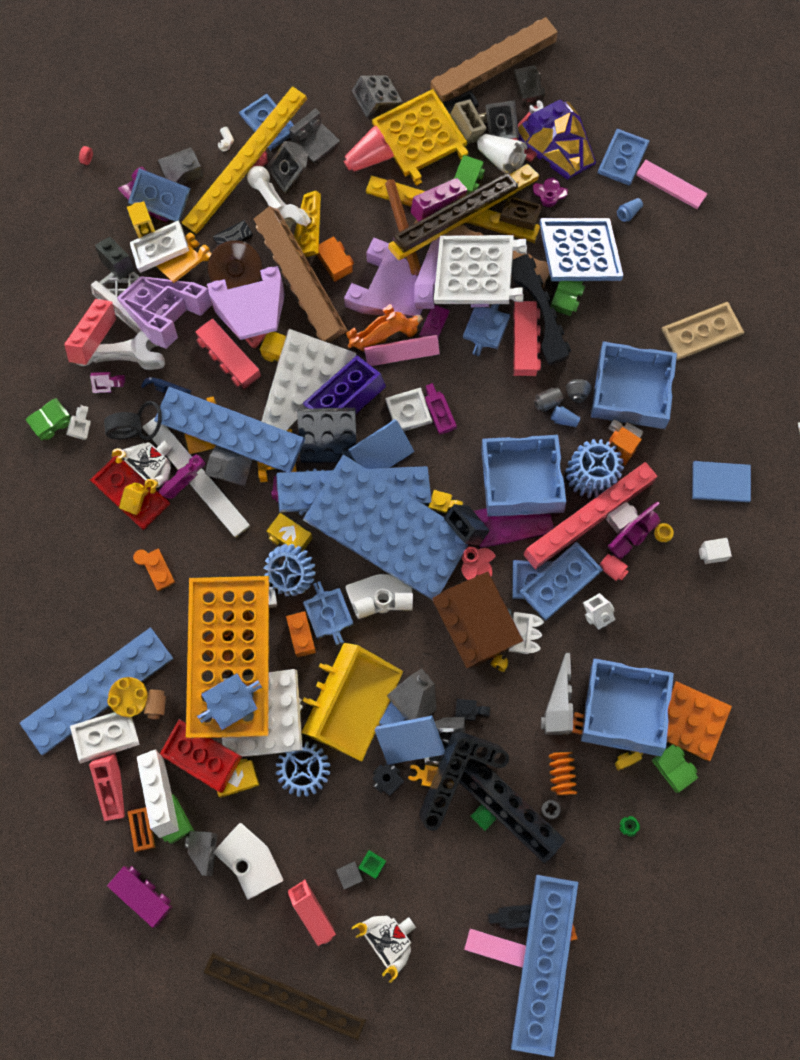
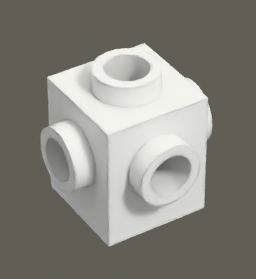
[583,593,615,629]

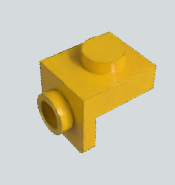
[119,483,149,515]

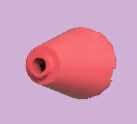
[343,126,394,172]

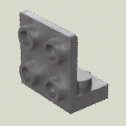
[352,75,402,118]
[289,108,339,163]

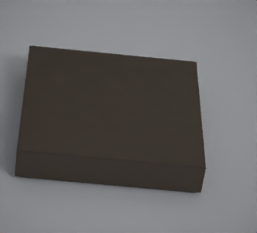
[499,196,542,231]

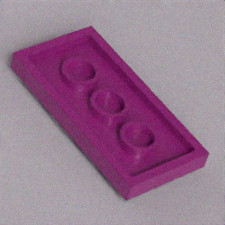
[474,508,554,549]

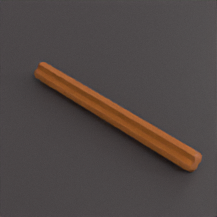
[385,179,421,276]

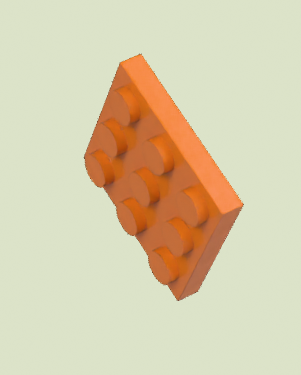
[667,681,732,761]

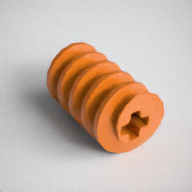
[549,752,577,795]

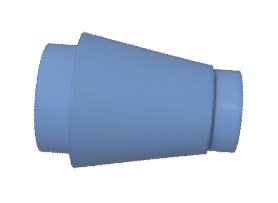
[617,198,643,222]
[551,406,580,427]

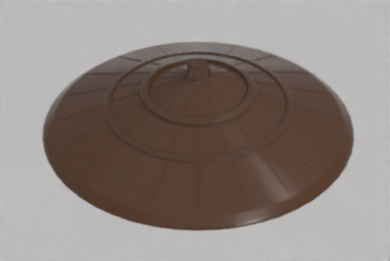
[208,240,262,290]

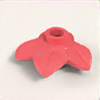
[461,546,496,580]

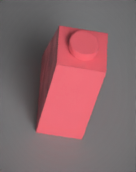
[288,880,336,946]

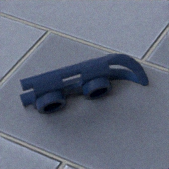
[142,377,192,394]

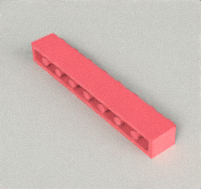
[524,462,657,570]

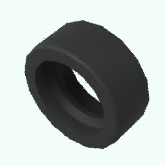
[104,412,142,440]

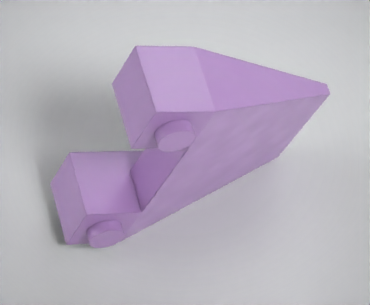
[415,237,489,309]
[344,238,423,318]
[207,266,285,340]
[117,276,212,349]

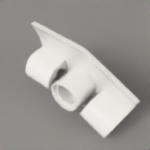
[346,574,413,619]
[214,823,283,900]

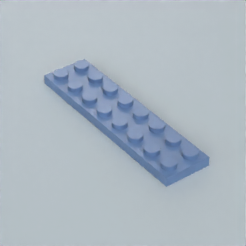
[154,387,305,472]
[276,466,431,512]
[20,627,174,755]
[511,875,578,1057]

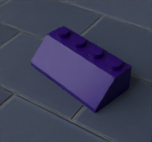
[303,356,386,414]

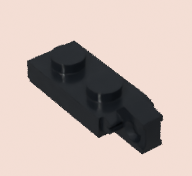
[488,904,532,929]

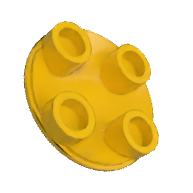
[107,677,148,717]

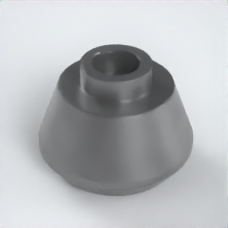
[566,379,591,402]

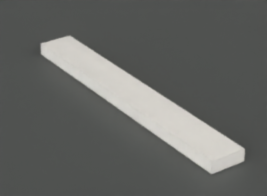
[143,418,250,538]

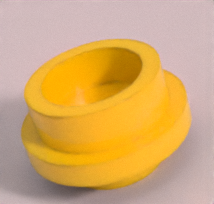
[654,523,674,542]

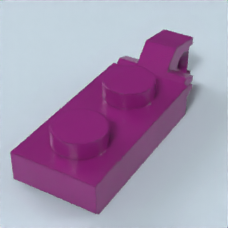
[425,383,457,435]
[159,454,206,499]

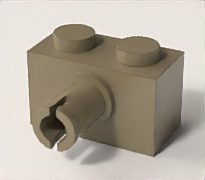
[450,100,488,144]

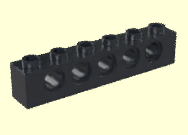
[459,759,566,864]

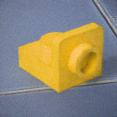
[615,751,643,771]

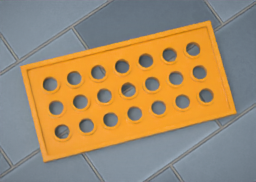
[186,576,269,738]

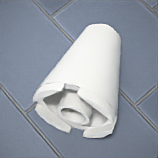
[477,134,527,174]

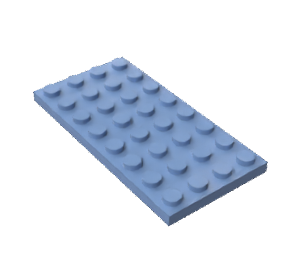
[303,455,469,600]

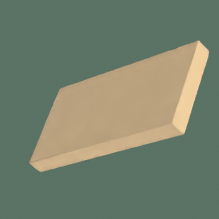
[662,302,744,360]

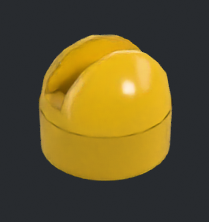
[491,655,508,672]

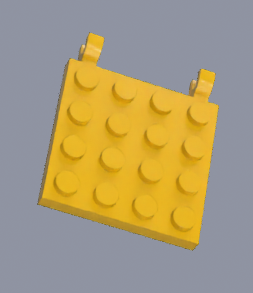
[372,89,468,186]

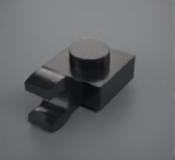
[455,699,490,721]

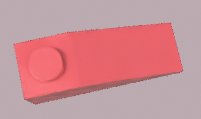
[89,753,125,821]

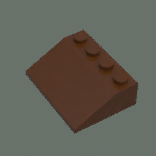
[432,571,524,668]

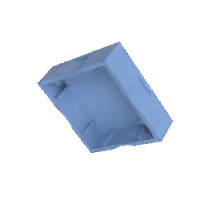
[591,342,677,429]
[481,435,566,517]
[581,659,674,756]

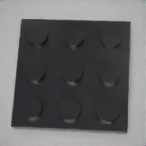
[297,408,357,463]

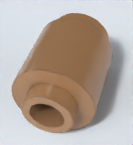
[144,690,166,720]

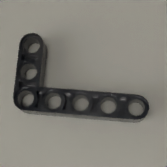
[419,732,509,831]

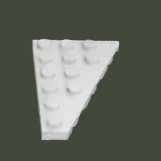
[261,329,356,431]

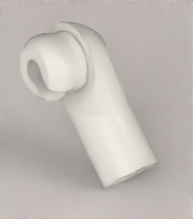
[218,127,234,152]

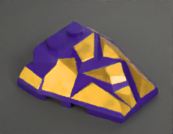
[517,99,596,180]

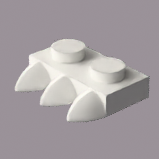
[509,612,544,654]

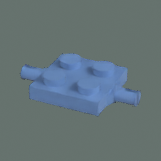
[463,304,510,356]
[303,581,354,645]
[197,673,262,730]

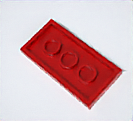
[90,456,170,530]
[160,719,242,793]

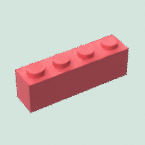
[64,299,116,365]
[513,301,541,376]
[195,318,261,389]

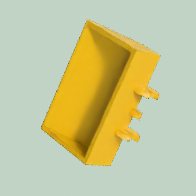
[301,643,404,762]

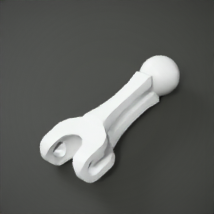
[247,166,311,229]
[76,331,165,370]

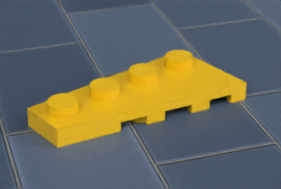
[294,191,321,257]

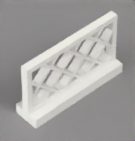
[91,272,142,334]

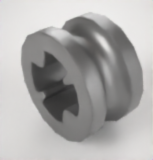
[541,800,560,819]

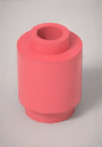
[599,554,629,581]

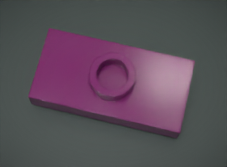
[419,305,450,338]

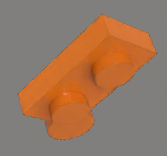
[133,548,175,591]

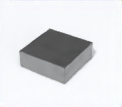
[336,861,363,889]

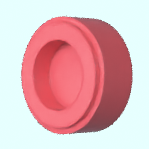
[79,146,93,165]

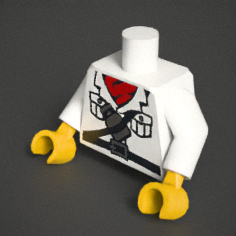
[112,441,172,493]
[352,916,416,983]

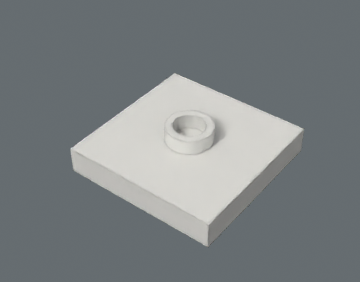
[385,388,432,432]

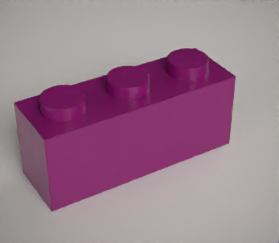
[411,178,468,222]
[107,866,173,928]

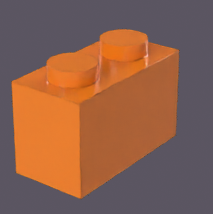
[316,236,354,282]
[609,427,642,465]
[286,611,316,658]

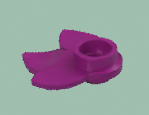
[533,178,568,207]

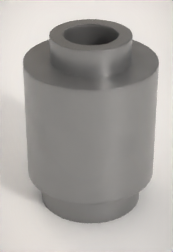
[534,388,563,412]

